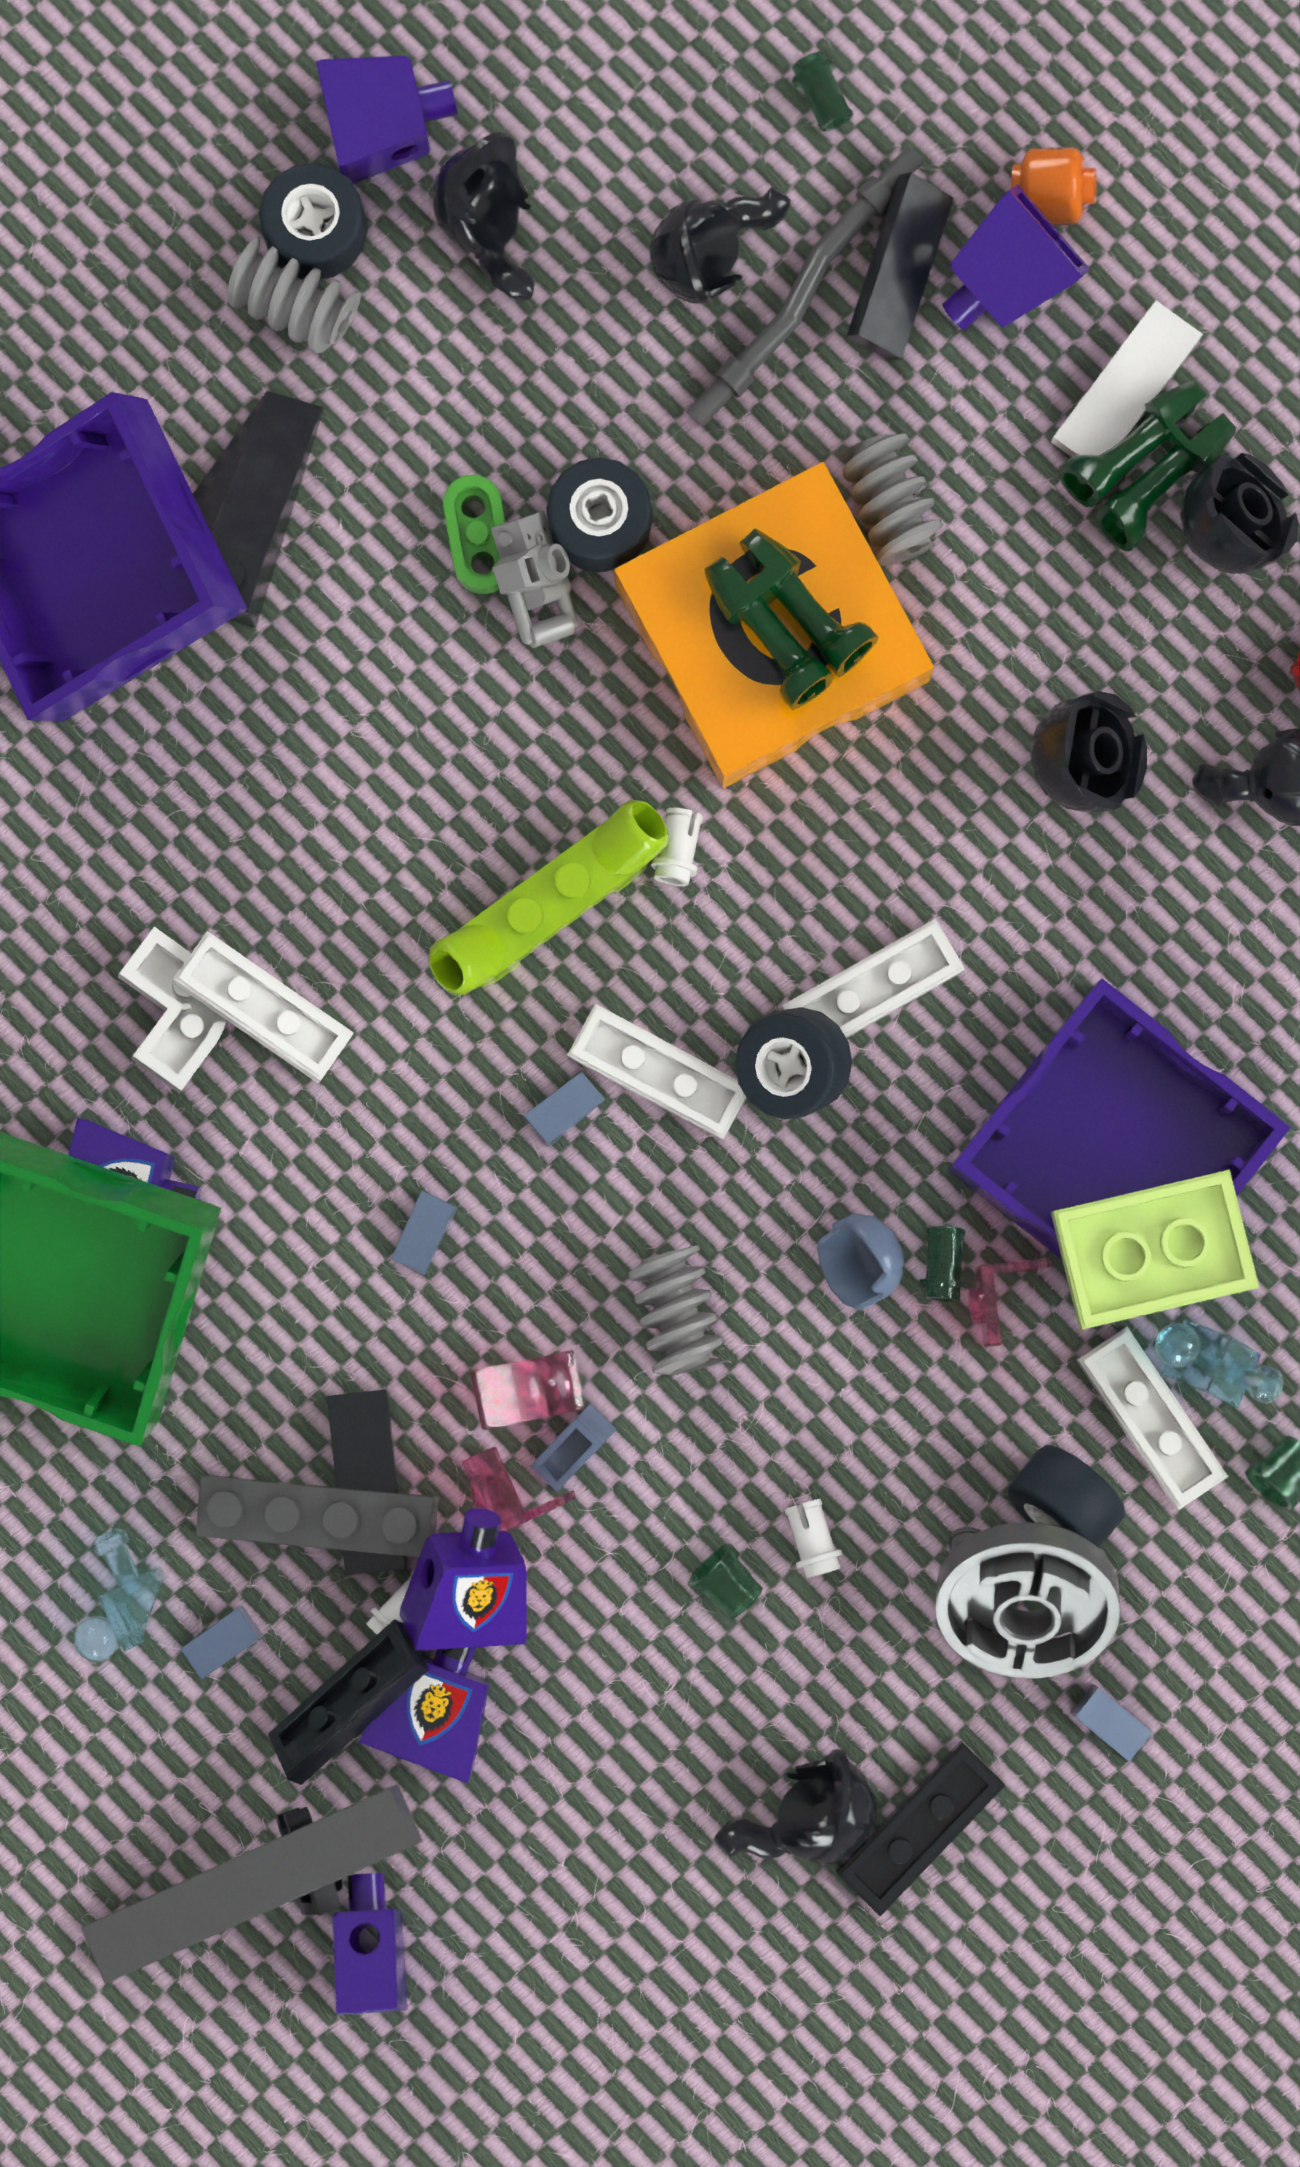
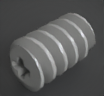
[227,237,361,354]
[837,433,943,566]
[628,1245,729,1376]

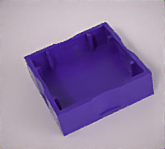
[0,392,247,721]
[947,978,1291,1316]

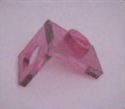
[967,1258,1053,1347]
[471,1350,585,1430]
[462,1447,577,1532]

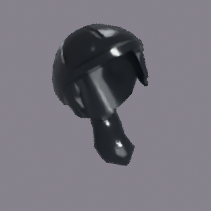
[433,132,535,302]
[650,186,791,305]
[1192,728,1300,826]
[714,1749,876,1863]

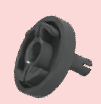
[936,1523,1120,1678]

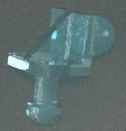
[1155,1319,1283,1409]
[74,1528,166,1662]

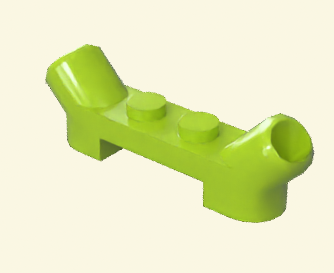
[428,800,669,996]

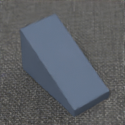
[524,1071,605,1147]
[391,1190,457,1275]
[530,1404,617,1492]
[181,1605,264,1680]
[1070,1684,1153,1761]

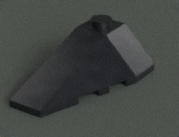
[193,391,323,628]

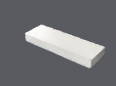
[1051,301,1203,457]
[782,919,965,1038]
[172,931,354,1083]
[567,1004,746,1141]
[1076,1327,1228,1510]

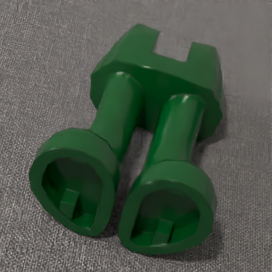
[1058,380,1236,552]
[704,528,879,710]

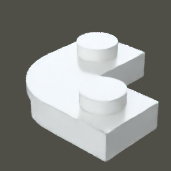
[118,927,225,1094]

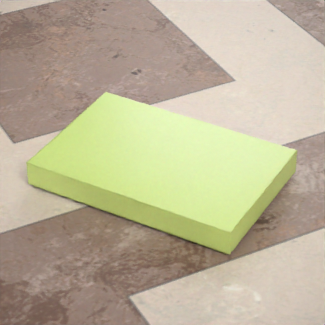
[1051,1170,1259,1330]

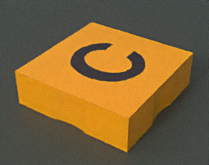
[614,461,935,789]

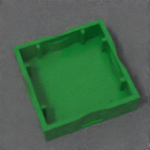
[0,1132,221,1447]

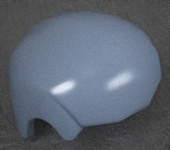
[817,1214,904,1310]

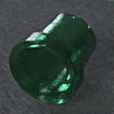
[1245,1436,1300,1511]
[687,1543,763,1619]

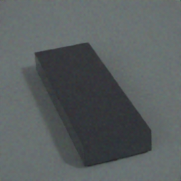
[847,172,954,360]
[327,1389,407,1576]
[268,1619,429,1785]
[836,1740,1005,1917]

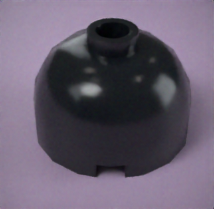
[1180,453,1299,574]
[1031,691,1147,812]

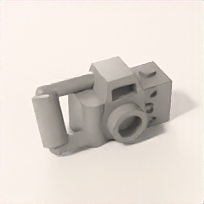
[491,511,578,648]

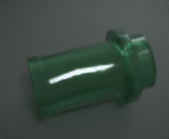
[792,51,854,132]
[919,1226,967,1302]

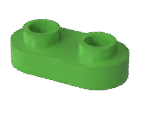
[443,475,505,594]

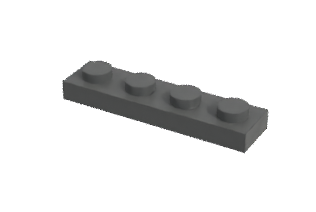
[196,1475,439,1557]

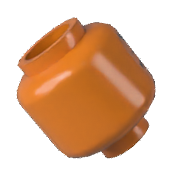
[1011,147,1097,226]

